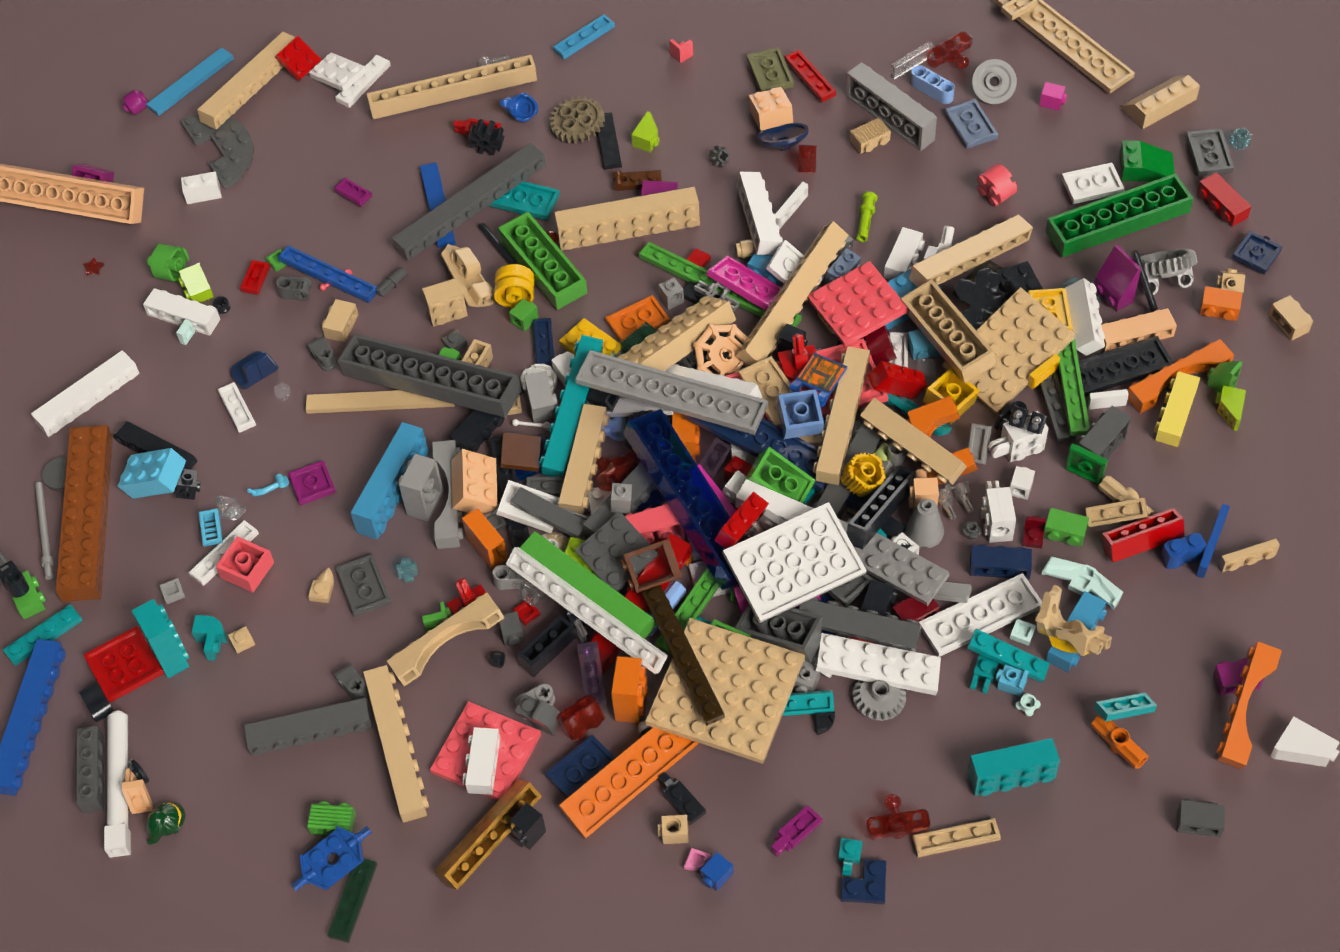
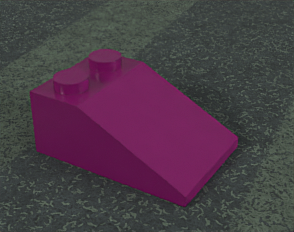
[1094,244,1141,312]

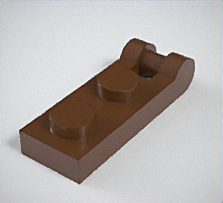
[612,170,662,191]

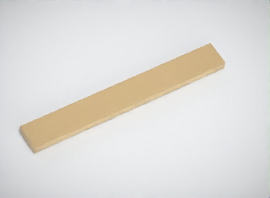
[306,390,455,414]

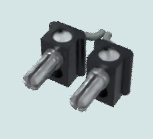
[1008,405,1047,434]
[565,610,588,643]

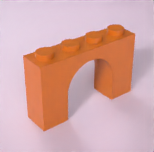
[907,396,978,485]

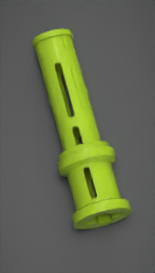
[856,192,878,242]

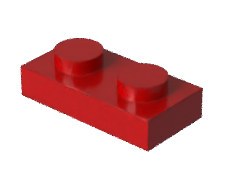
[240,260,270,295]

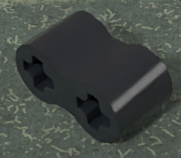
[79,682,114,723]

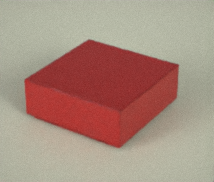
[686,248,711,268]
[512,599,541,626]

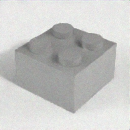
[524,370,557,423]

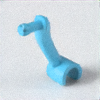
[247,474,289,496]

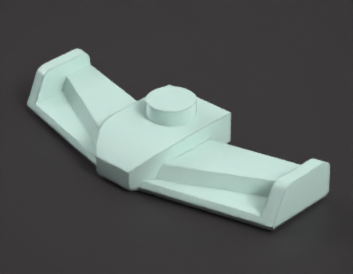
[1041,556,1123,610]

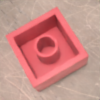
[216,536,274,593]

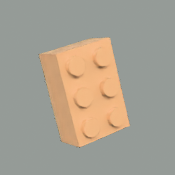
[451,449,498,515]

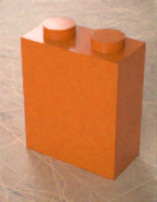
[462,508,508,570]

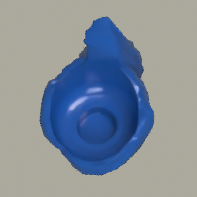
[500,92,538,122]

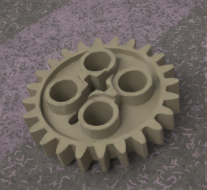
[549,96,605,144]

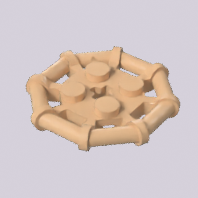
[693,323,748,376]

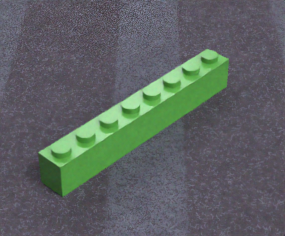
[520,531,656,639]

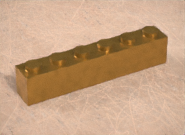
[433,779,542,890]

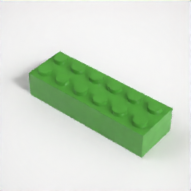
[498,212,587,310]

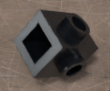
[175,469,201,500]

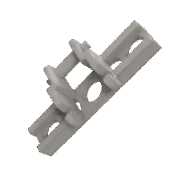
[694,280,740,312]

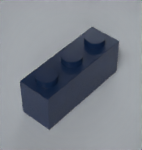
[970,544,1032,579]

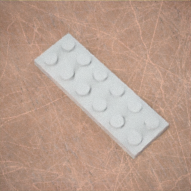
[919,573,1042,657]
[816,633,941,696]

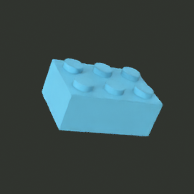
[118,448,186,499]

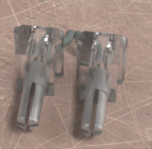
[938,481,974,520]

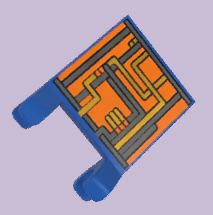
[789,353,848,407]

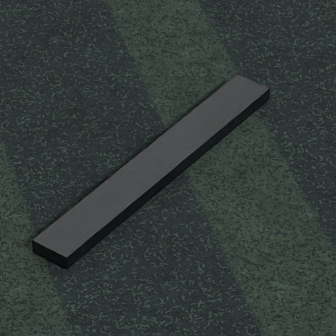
[489,436,530,549]

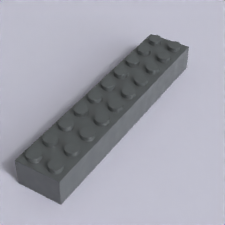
[338,334,522,418]

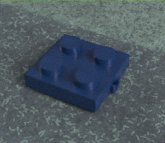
[1232,231,1283,275]

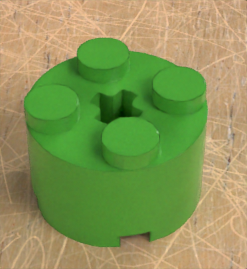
[147,243,189,282]

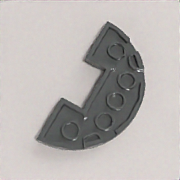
[180,115,254,190]

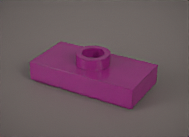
[334,177,372,207]

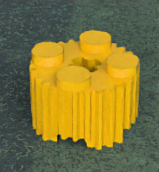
[841,453,886,497]

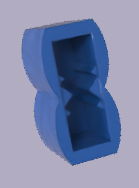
[1160,533,1206,569]

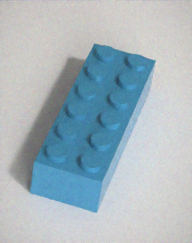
[351,422,429,540]

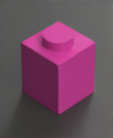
[1039,82,1067,111]

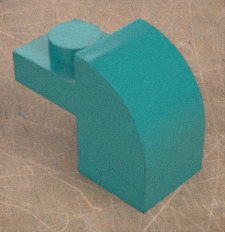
[192,615,227,661]

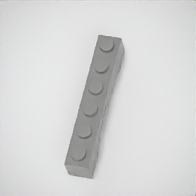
[433,440,464,549]

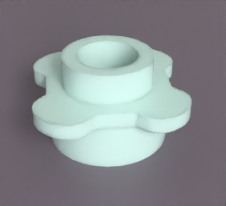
[1016,693,1041,716]

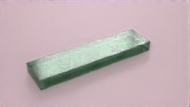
[328,859,378,943]

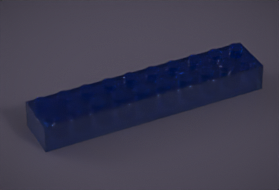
[623,409,745,590]

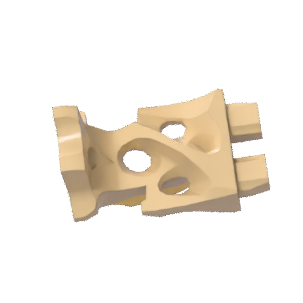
[1035,585,1112,656]

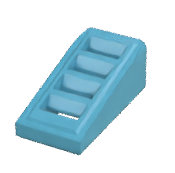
[199,508,223,547]

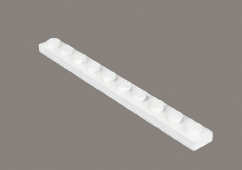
[506,547,668,674]

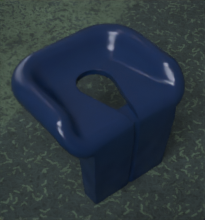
[230,351,279,390]

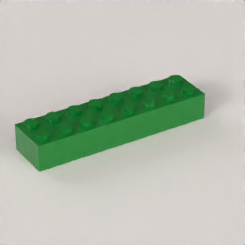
[1046,173,1193,258]

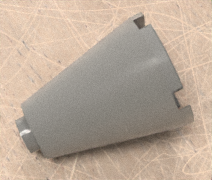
[905,499,944,548]

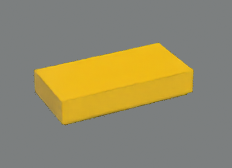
[1027,354,1060,389]

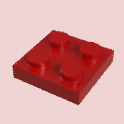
[275,36,322,81]

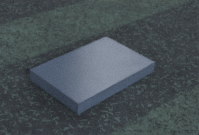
[944,99,998,149]

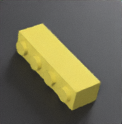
[1154,371,1200,447]

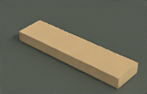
[912,818,1001,857]

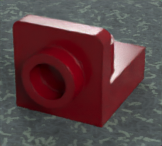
[1022,516,1046,549]

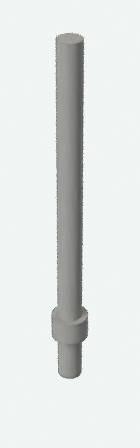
[35,482,54,580]

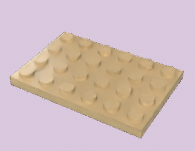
[942,287,1076,415]

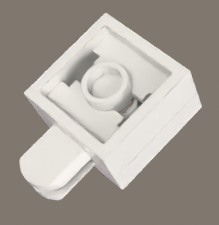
[988,411,1048,462]
[981,480,1016,543]

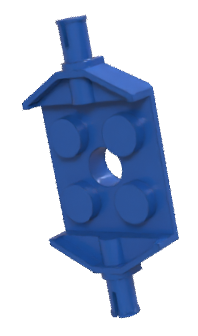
[291,825,372,891]

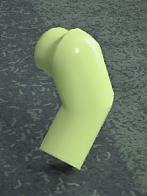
[875,442,889,462]

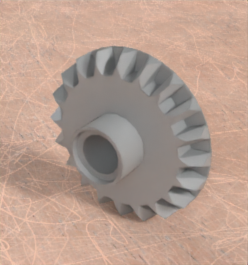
[972,59,1017,104]
[853,680,906,721]

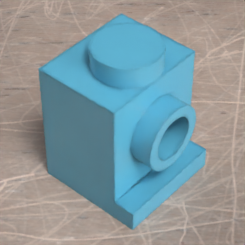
[995,665,1029,697]

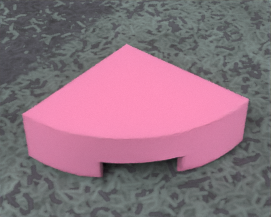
[684,848,712,870]

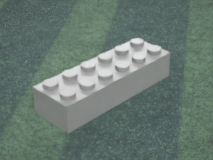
[846,62,937,151]

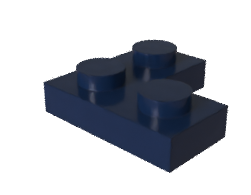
[841,859,886,904]

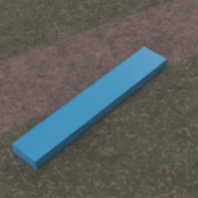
[147,47,234,116]

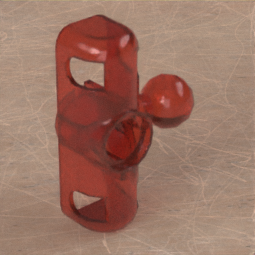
[927,31,973,69]
[596,449,643,492]
[866,794,931,840]

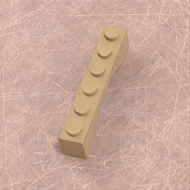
[387,593,504,686]

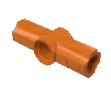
[1091,715,1148,769]

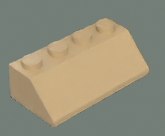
[1121,75,1200,129]

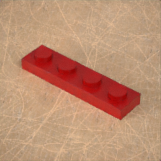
[785,50,836,103]

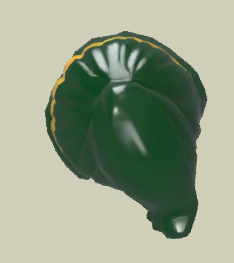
[146,802,186,845]

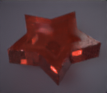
[83,258,104,276]

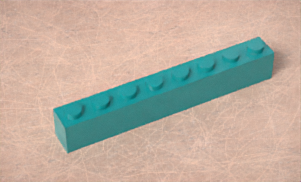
[539,335,603,477]

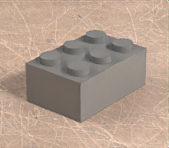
[398,454,444,522]

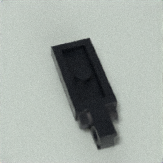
[658,772,706,825]

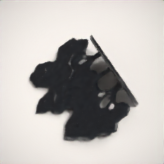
[954,268,1017,330]

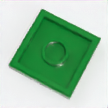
[1065,443,1108,485]

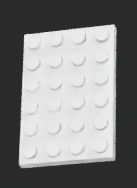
[722,502,867,623]

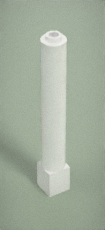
[104,711,131,858]

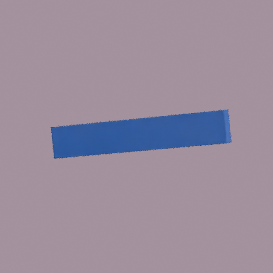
[420,162,456,248]
[278,245,378,303]

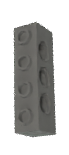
[77,726,104,814]

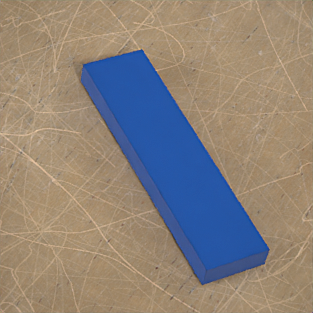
[1196,504,1230,578]

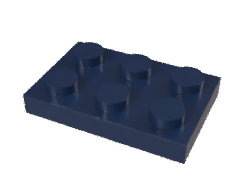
[545,735,615,798]

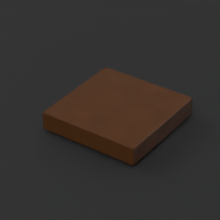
[500,432,541,472]

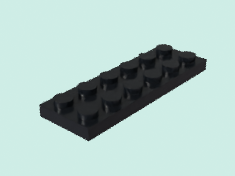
[1056,336,1174,396]

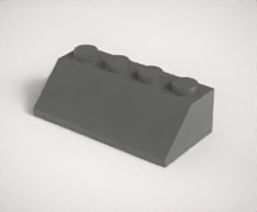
[735,603,823,662]

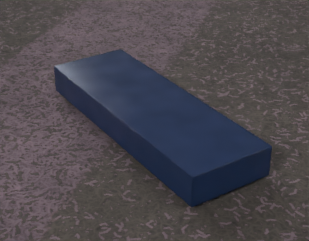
[533,318,555,366]

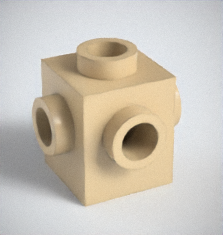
[1216,268,1245,293]

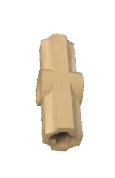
[1098,476,1154,521]

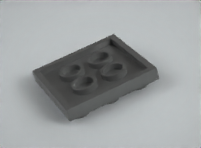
[575,511,659,592]

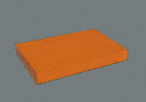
[605,295,671,346]

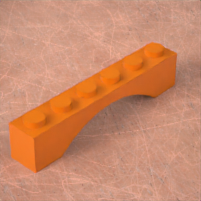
[1127,339,1234,414]
[1216,642,1282,769]

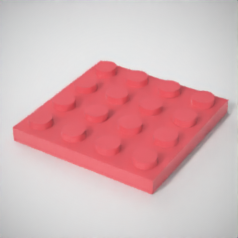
[807,261,909,347]
[430,701,542,801]

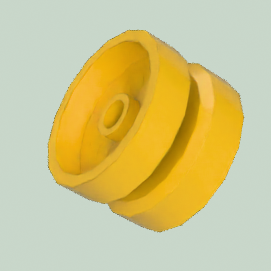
[494,264,534,309]

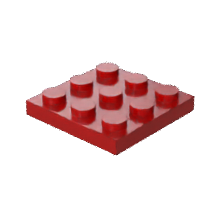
[83,626,164,703]

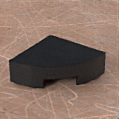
[814,711,835,735]

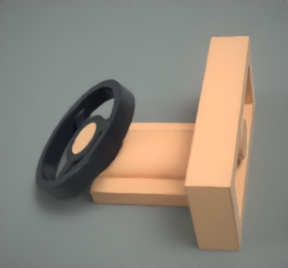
[122,759,153,814]

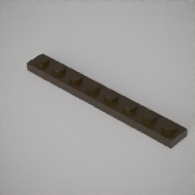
[642,585,725,726]

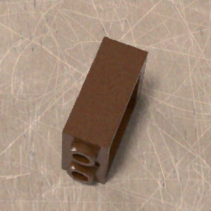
[620,539,682,593]

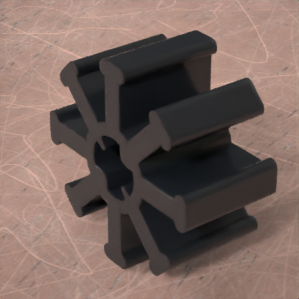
[467,119,505,156]

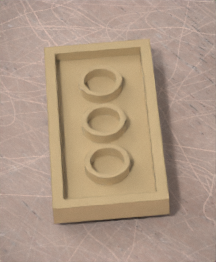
[738,356,791,428]

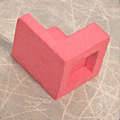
[669,39,693,63]

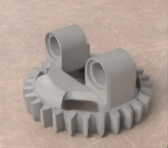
[1137,249,1198,295]

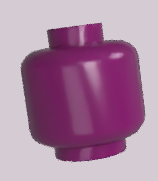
[122,89,148,115]

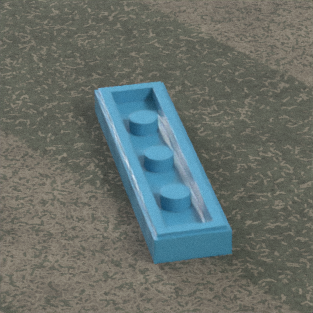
[553,14,615,60]

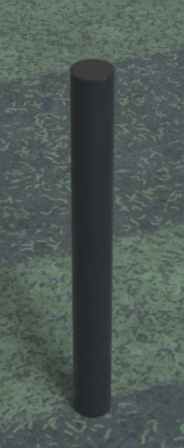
[479,223,519,265]
[1131,250,1158,312]

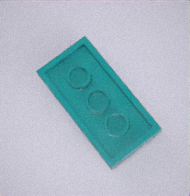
[488,181,560,221]

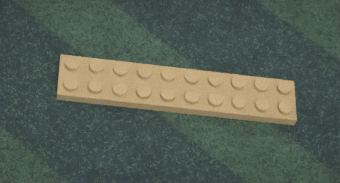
[992,0,1135,94]

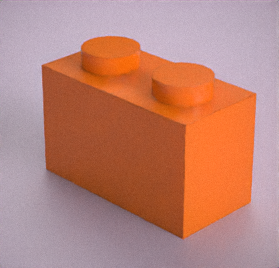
[1200,286,1242,321]

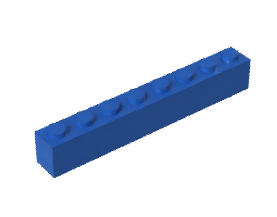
[0,639,66,796]

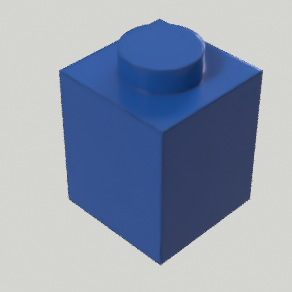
[700,852,734,891]

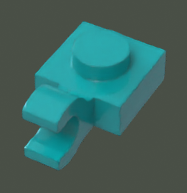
[838,838,863,877]

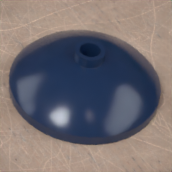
[757,123,809,151]

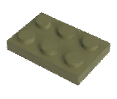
[747,47,794,92]

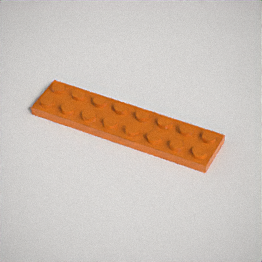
[558,728,699,839]

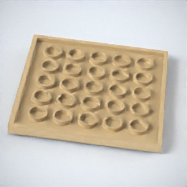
[645,618,805,764]

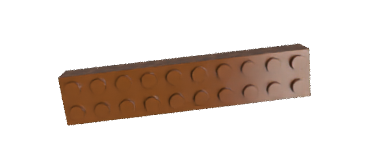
[56,425,113,602]

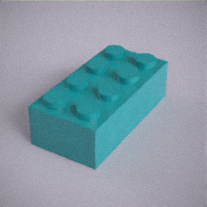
[131,599,189,678]
[967,738,1060,796]

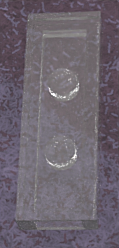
[890,41,934,80]

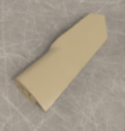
[441,244,496,307]

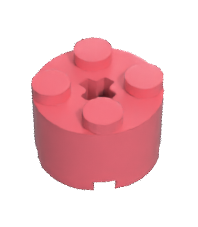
[977,164,1017,207]

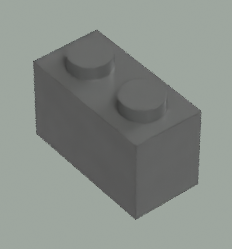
[1177,799,1225,838]

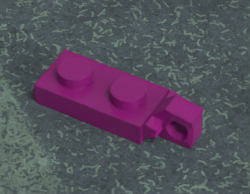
[771,806,823,857]

